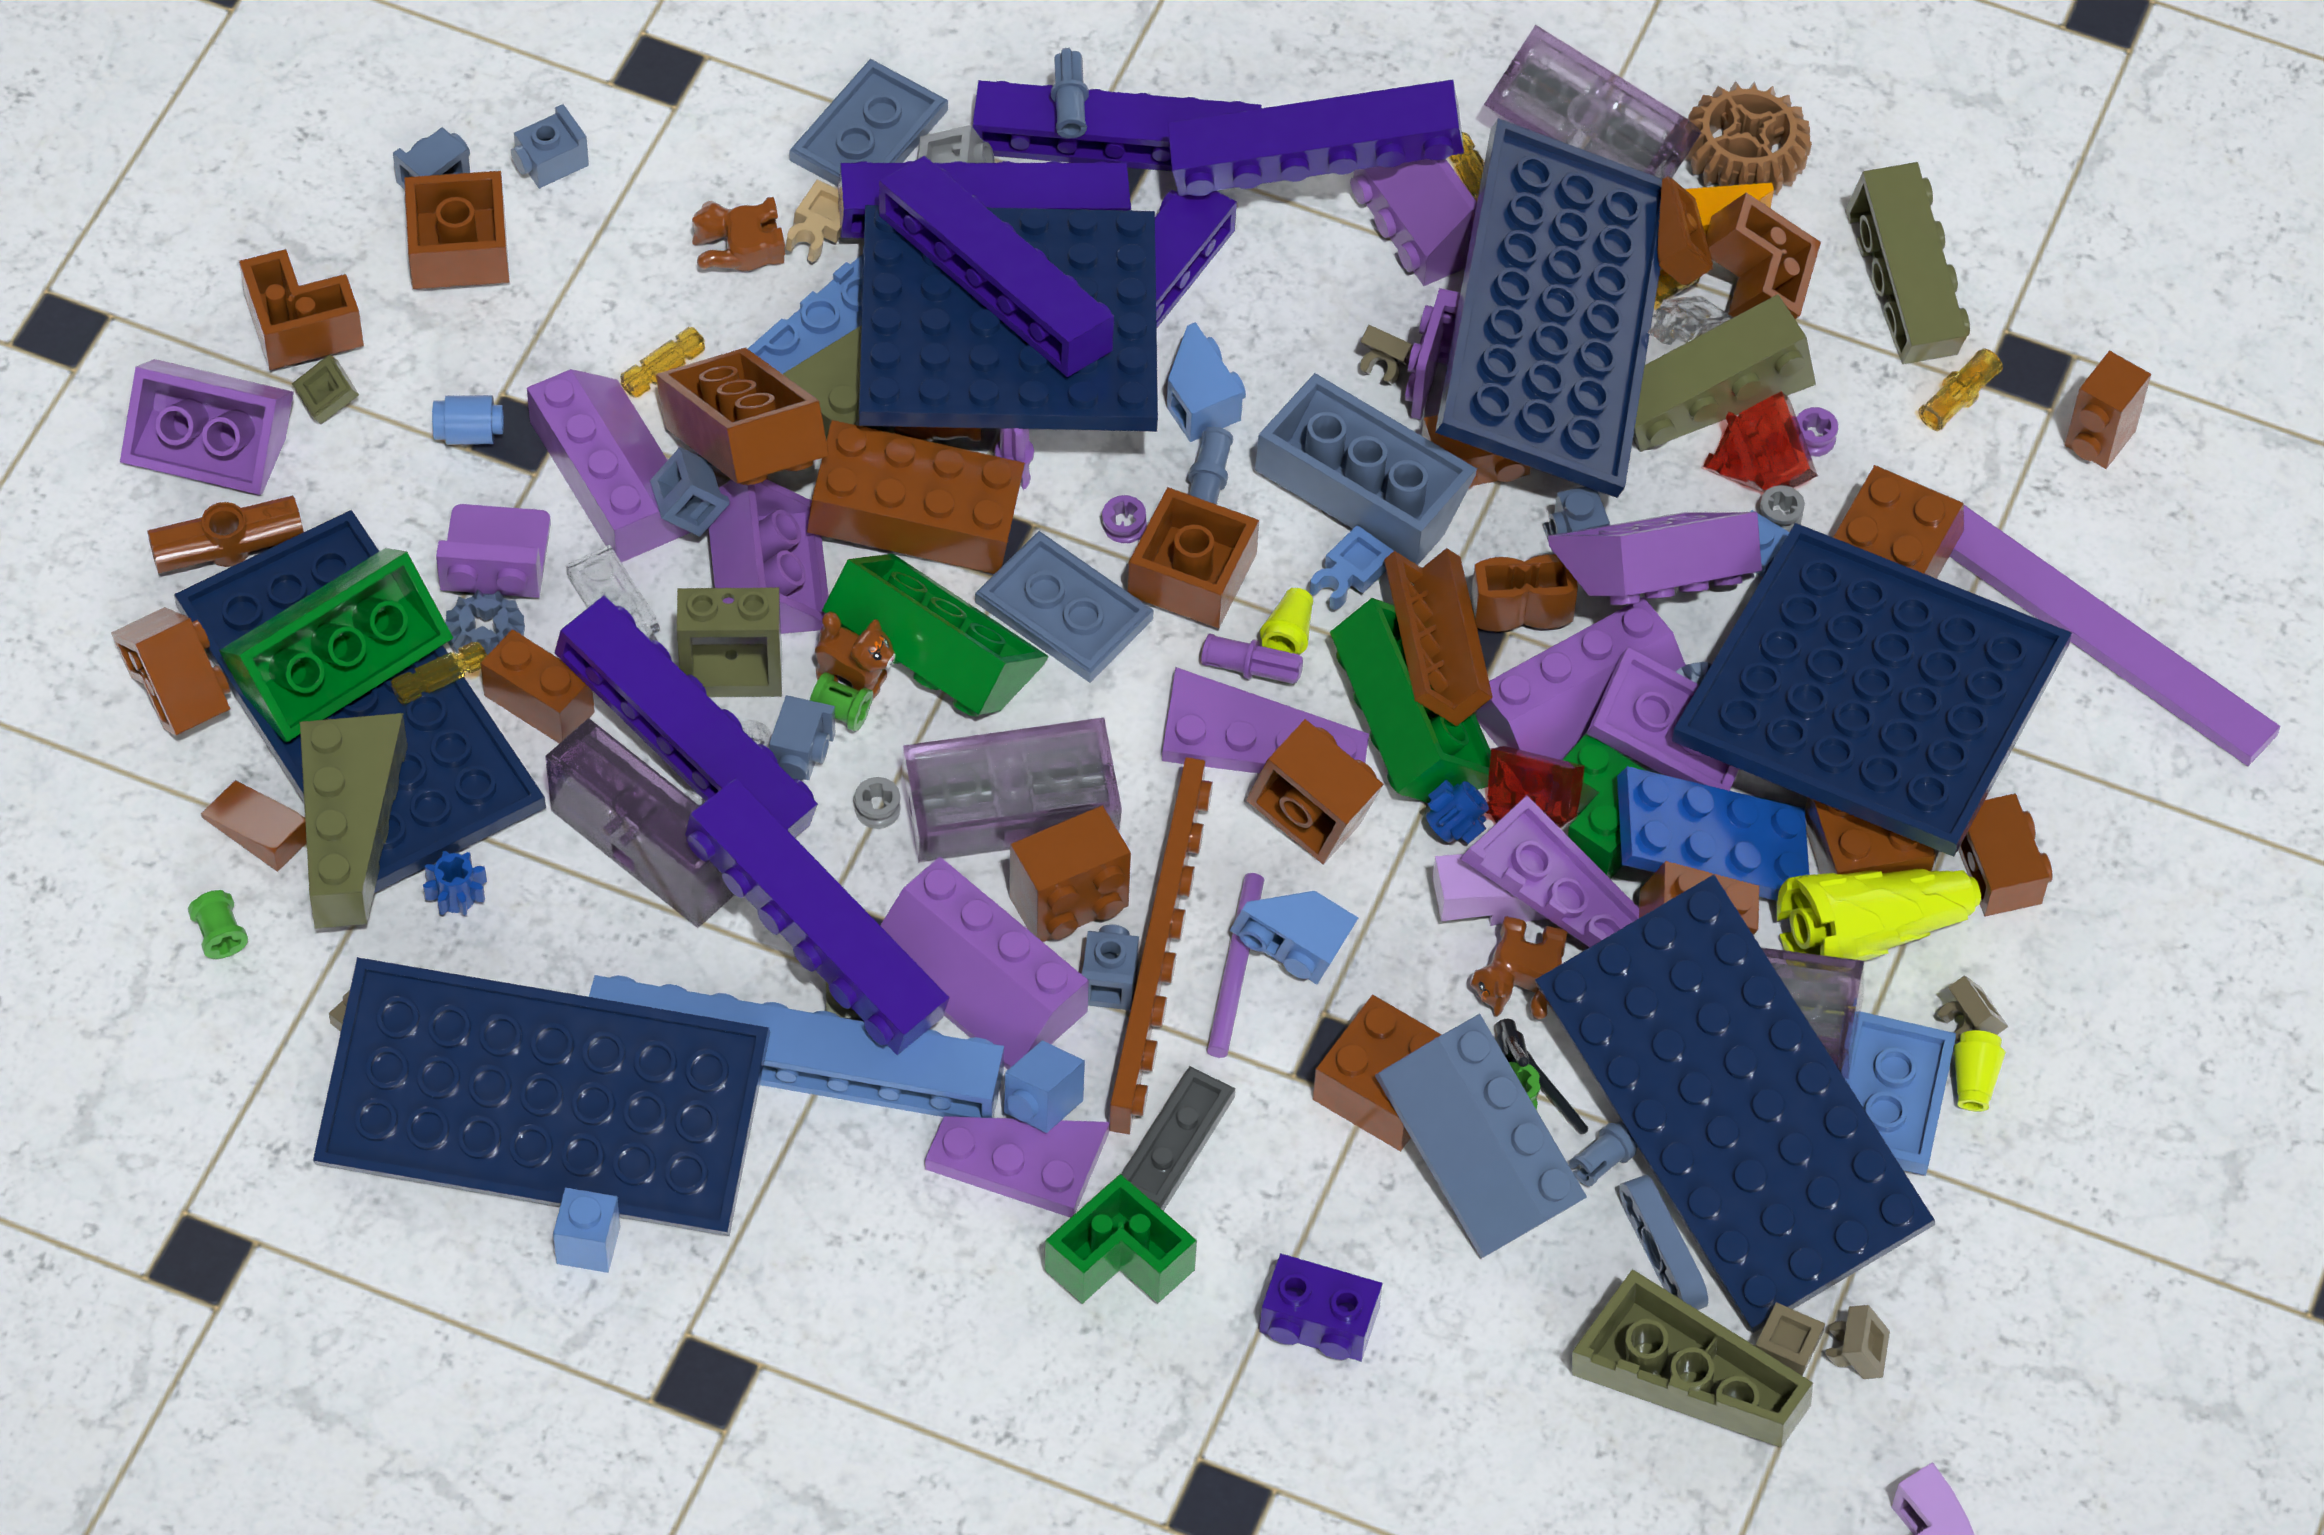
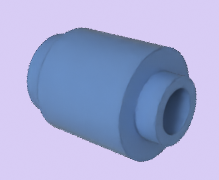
[432,395,504,445]

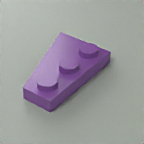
[925,1116,1110,1218]

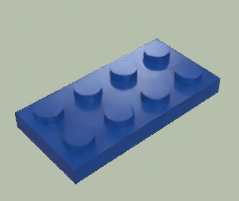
[1617,766,1810,901]

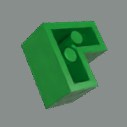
[1553,733,1647,879]
[1045,1174,1197,1304]

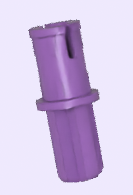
[995,428,1034,490]
[1201,633,1303,684]

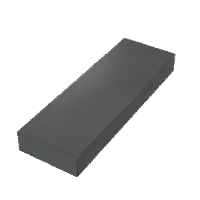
[1121,1066,1236,1211]

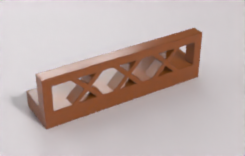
[1384,548,1493,726]

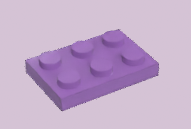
[1587,647,1739,791]

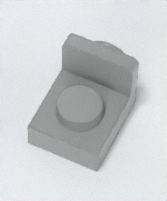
[918,125,995,163]

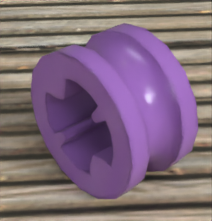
[1792,407,1838,457]
[1102,495,1147,543]

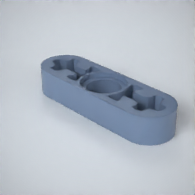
[1619,1175,1708,1310]

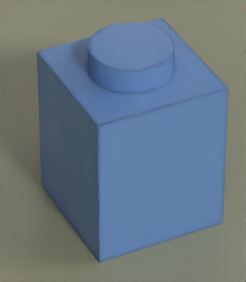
[1004,1040,1085,1133]
[553,1187,620,1273]

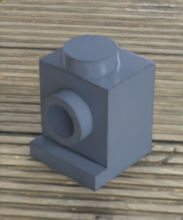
[511,104,589,189]
[393,127,470,189]
[650,447,730,537]
[1543,486,1610,554]
[769,695,836,780]
[1081,925,1139,1010]

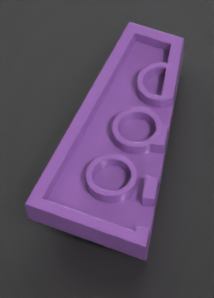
[1162,667,1369,774]
[1460,795,1639,947]

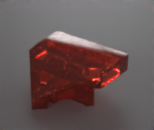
[1703,391,1818,493]
[1486,746,1585,828]

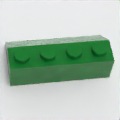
[219,548,453,742]
[822,554,1049,716]
[1330,598,1503,803]

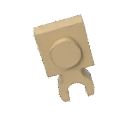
[786,179,841,262]

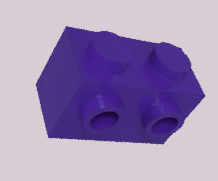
[1259,1253,1383,1362]

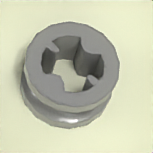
[1759,485,1805,532]
[855,777,901,829]

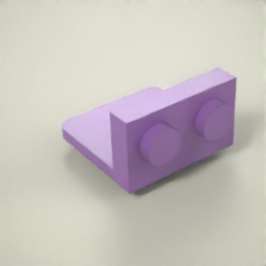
[1405,288,1461,420]
[436,504,551,598]

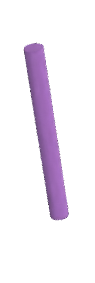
[1207,873,1265,1058]

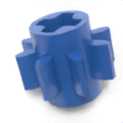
[1426,780,1489,844]
[423,851,487,916]

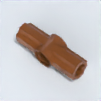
[147,495,304,574]

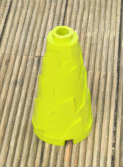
[1777,869,1981,980]

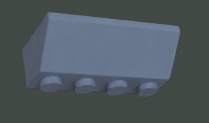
[1255,373,1477,565]
[1375,1014,1587,1259]

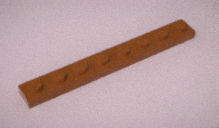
[1110,757,1213,1135]

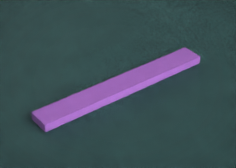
[1949,505,2281,766]

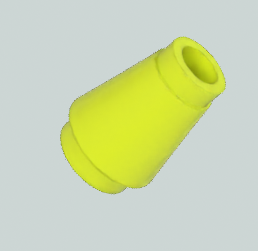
[1260,588,1313,655]
[1954,1030,2006,1112]

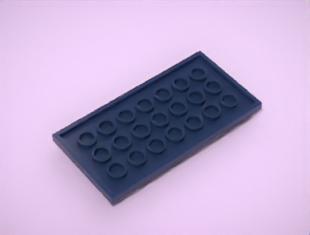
[1435,118,1662,498]
[174,510,546,893]
[1535,874,1935,1333]
[313,957,770,1236]

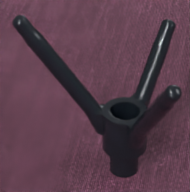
[1495,1018,1588,1134]

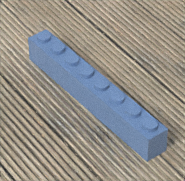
[589,975,1004,1118]

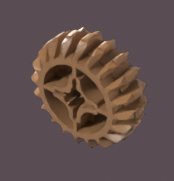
[1683,81,1812,195]

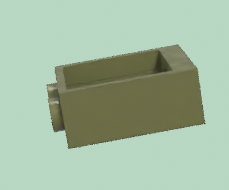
[677,587,782,697]

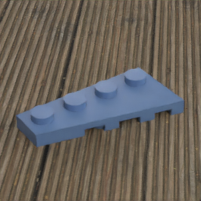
[748,247,864,374]

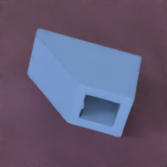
[1167,322,1246,442]
[1230,891,1358,984]

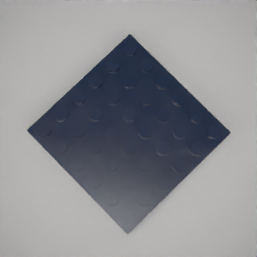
[859,205,1158,432]
[1672,523,2072,857]

